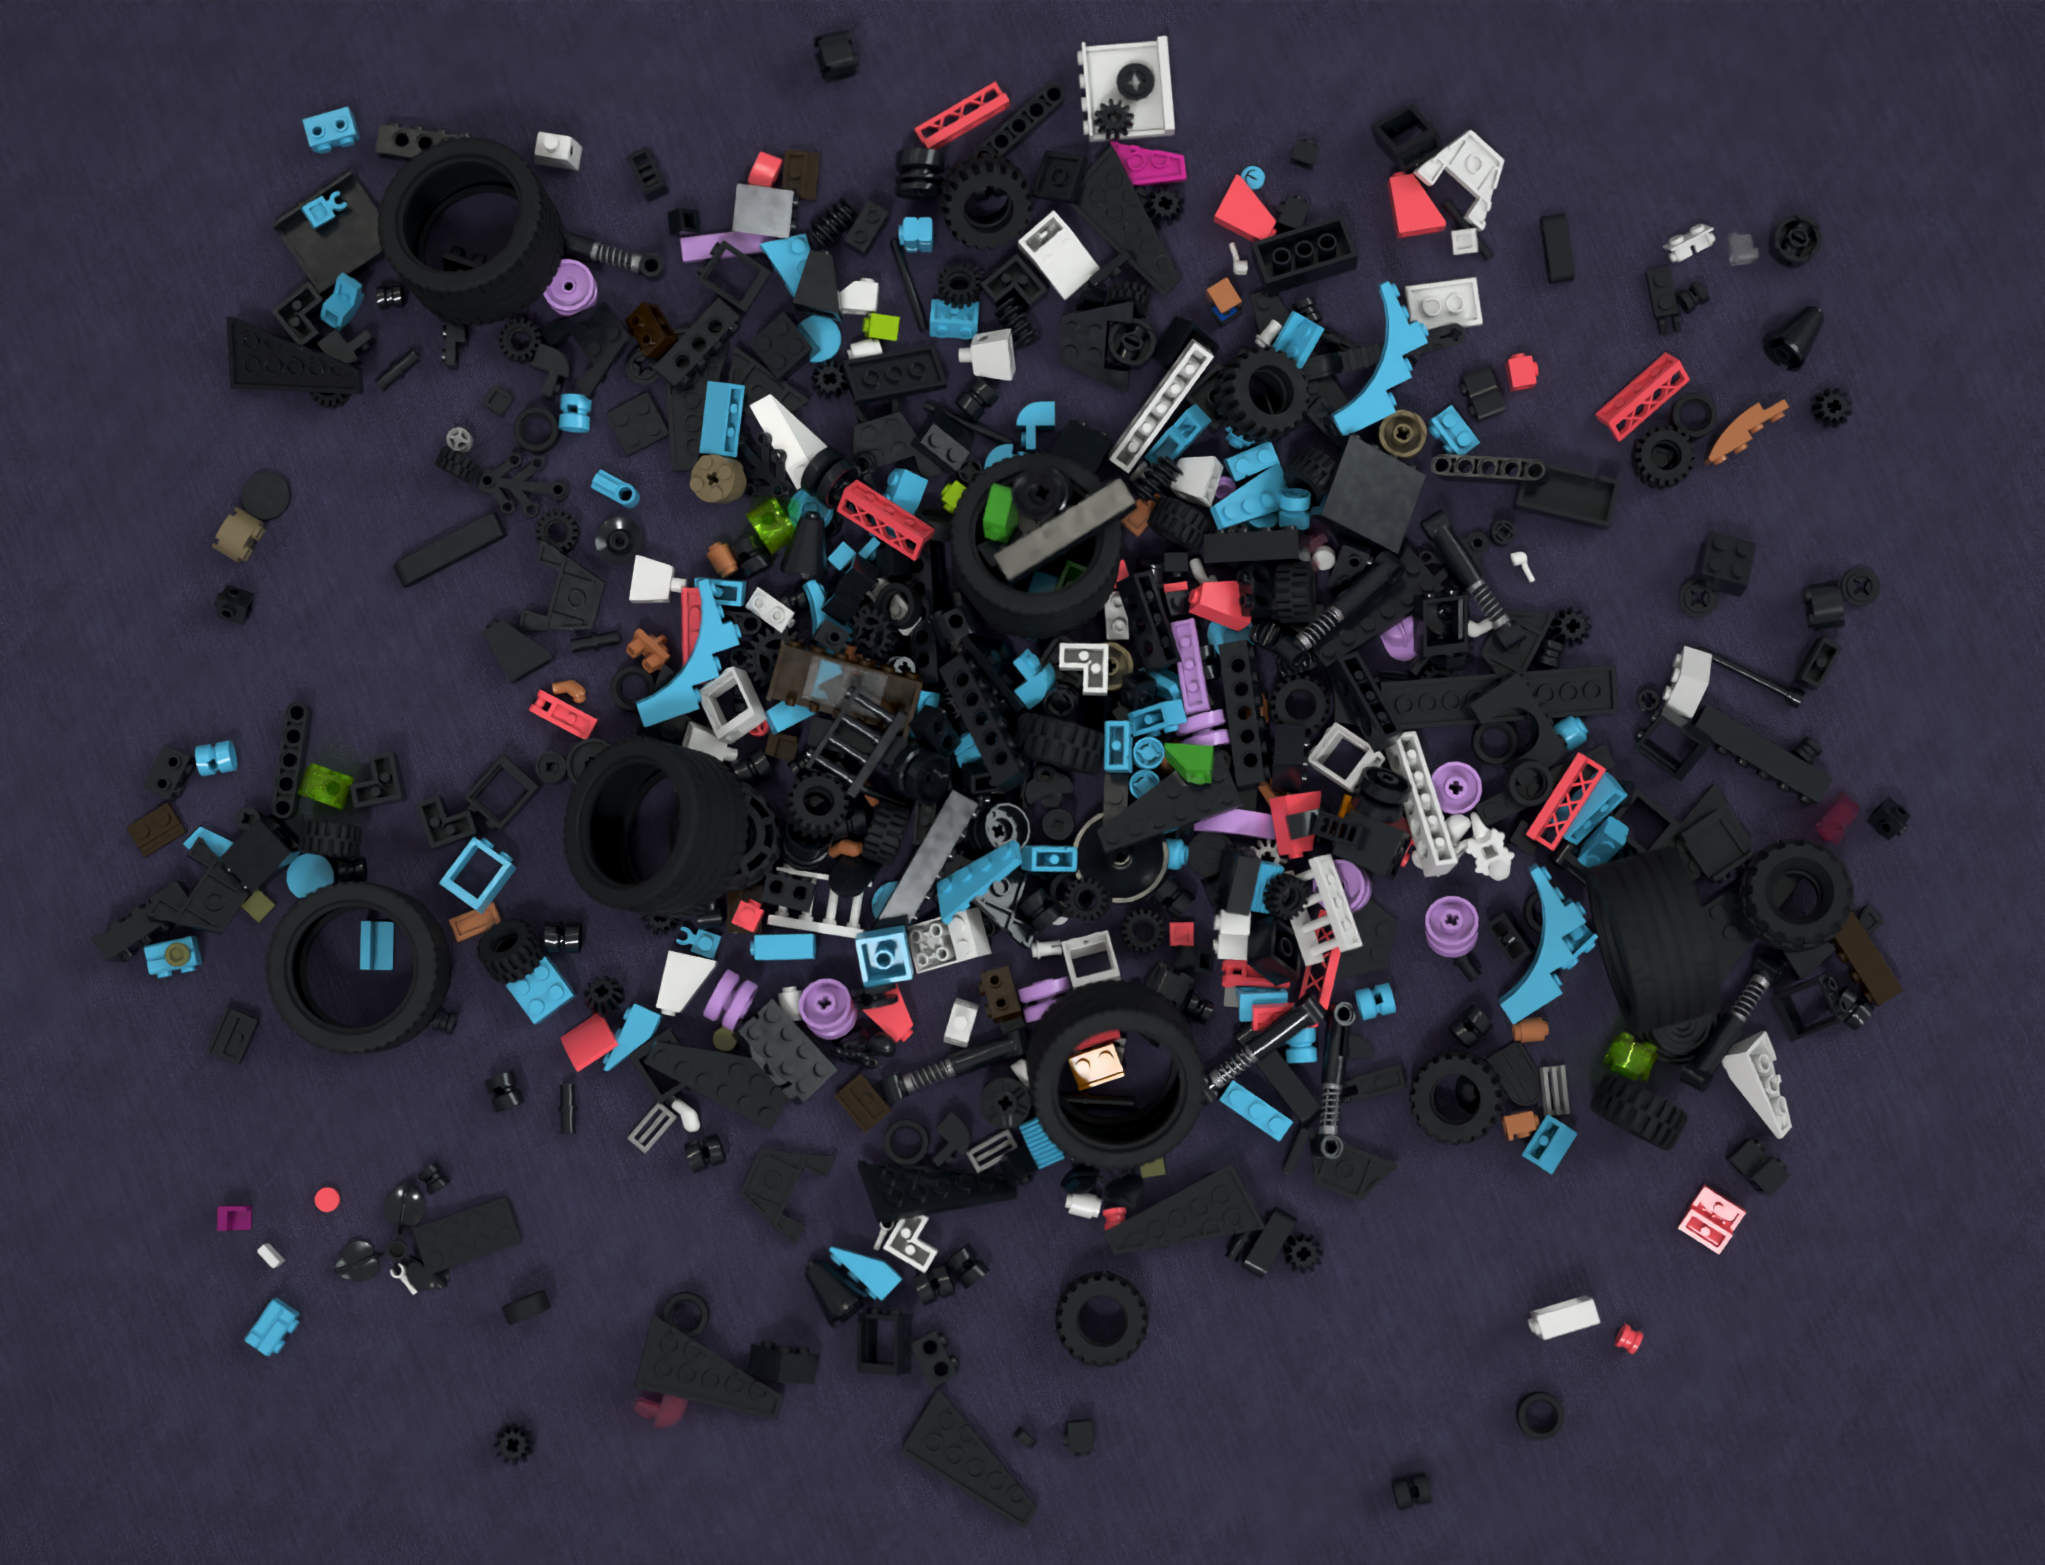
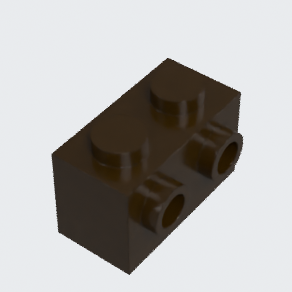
[625,302,679,359]
[978,965,1023,1024]

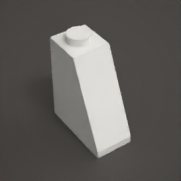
[656,951,718,1016]

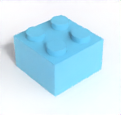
[855,925,913,987]
[506,956,577,1024]

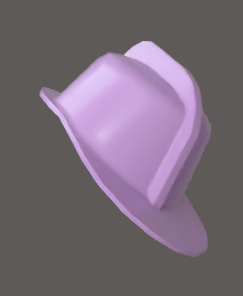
[1380,615,1418,661]

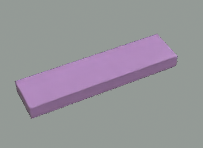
[680,231,776,263]
[1170,618,1210,715]

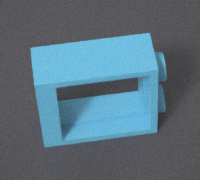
[439,837,516,914]
[750,934,817,961]

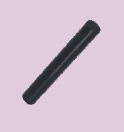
[1442,200,1494,261]

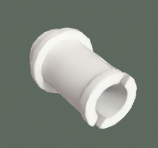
[1254,319,1283,348]
[1031,940,1062,959]

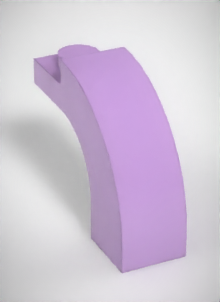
[1193,809,1275,840]

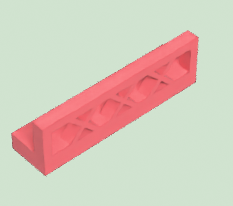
[914,81,1010,150]
[1595,352,1690,442]
[837,480,935,561]
[681,586,708,684]
[1526,752,1607,851]
[1298,909,1341,1010]

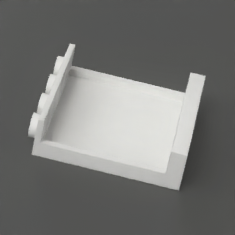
[1077,36,1175,142]

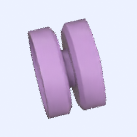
[543,259,599,317]
[1175,709,1231,747]
[1430,762,1482,816]
[1313,860,1372,913]
[1425,896,1479,958]
[703,969,759,1032]
[1018,976,1072,1023]
[799,978,857,1040]

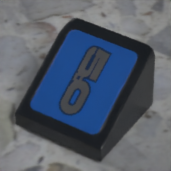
[1208,304,1241,328]

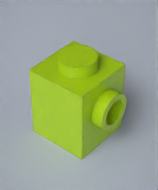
[862,313,900,341]
[941,480,967,515]

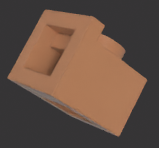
[1501,1110,1540,1141]

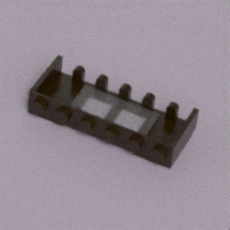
[766,639,923,738]

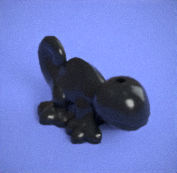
[830,1028,896,1070]

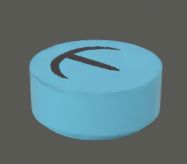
[1241,166,1265,191]

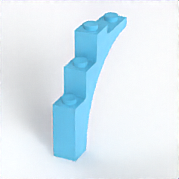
[1331,280,1429,436]
[635,577,742,727]
[765,580,854,735]
[1498,863,1586,1025]

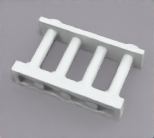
[1283,854,1363,966]
[767,863,873,939]

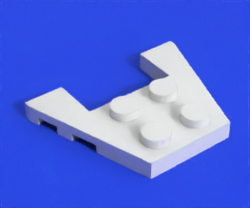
[1413,130,1504,231]

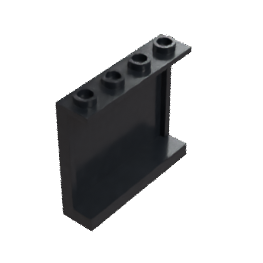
[271,171,385,299]
[1309,433,1426,554]

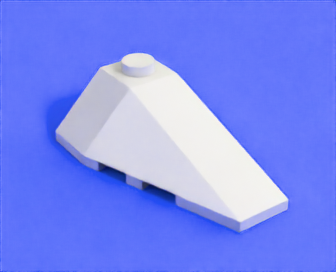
[750,394,827,490]
[1722,1031,1792,1139]

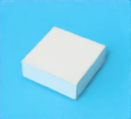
[1451,228,1479,255]
[257,1243,285,1268]

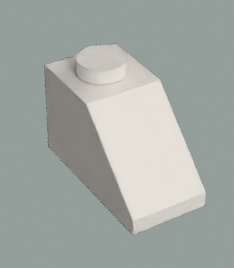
[840,278,879,315]

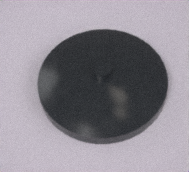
[1073,812,1169,905]

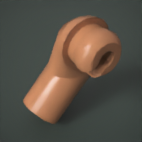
[552,680,586,703]
[829,839,863,858]

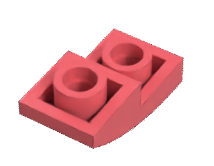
[748,151,783,187]

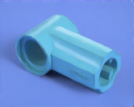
[591,469,640,508]

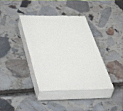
[1405,277,1483,329]

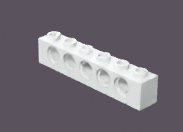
[1108,338,1214,473]
[1385,731,1458,877]

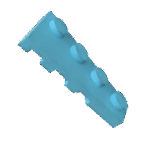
[1210,462,1288,530]
[936,839,1022,925]

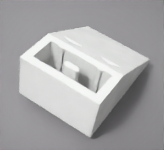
[1018,210,1100,300]
[907,907,991,974]

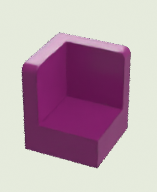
[217,1205,252,1231]

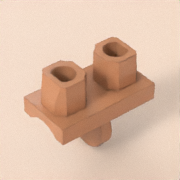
[626,628,670,673]

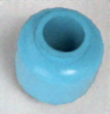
[1553,716,1589,751]
[1165,837,1189,870]

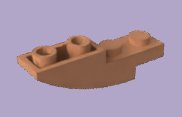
[1704,399,1789,466]

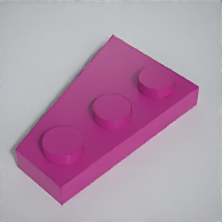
[1110,141,1187,187]

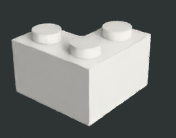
[1059,643,1108,696]
[1662,646,1712,719]
[1212,909,1251,960]
[883,1215,938,1273]

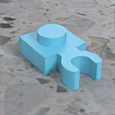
[301,191,347,230]
[676,927,722,959]

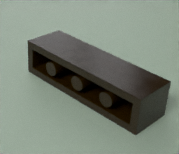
[1829,911,1903,1006]

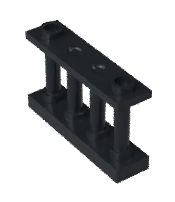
[804,682,908,798]

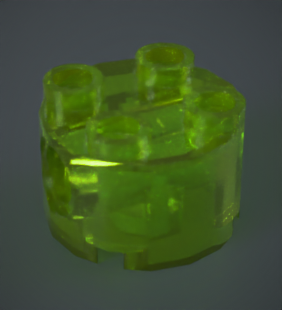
[745,497,795,554]
[297,762,354,810]
[1602,1032,1659,1083]

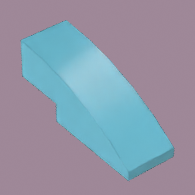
[1145,404,1212,465]

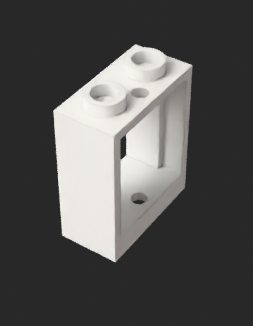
[699,666,768,744]
[1308,723,1385,794]
[1061,930,1121,991]
[1528,1295,1600,1340]

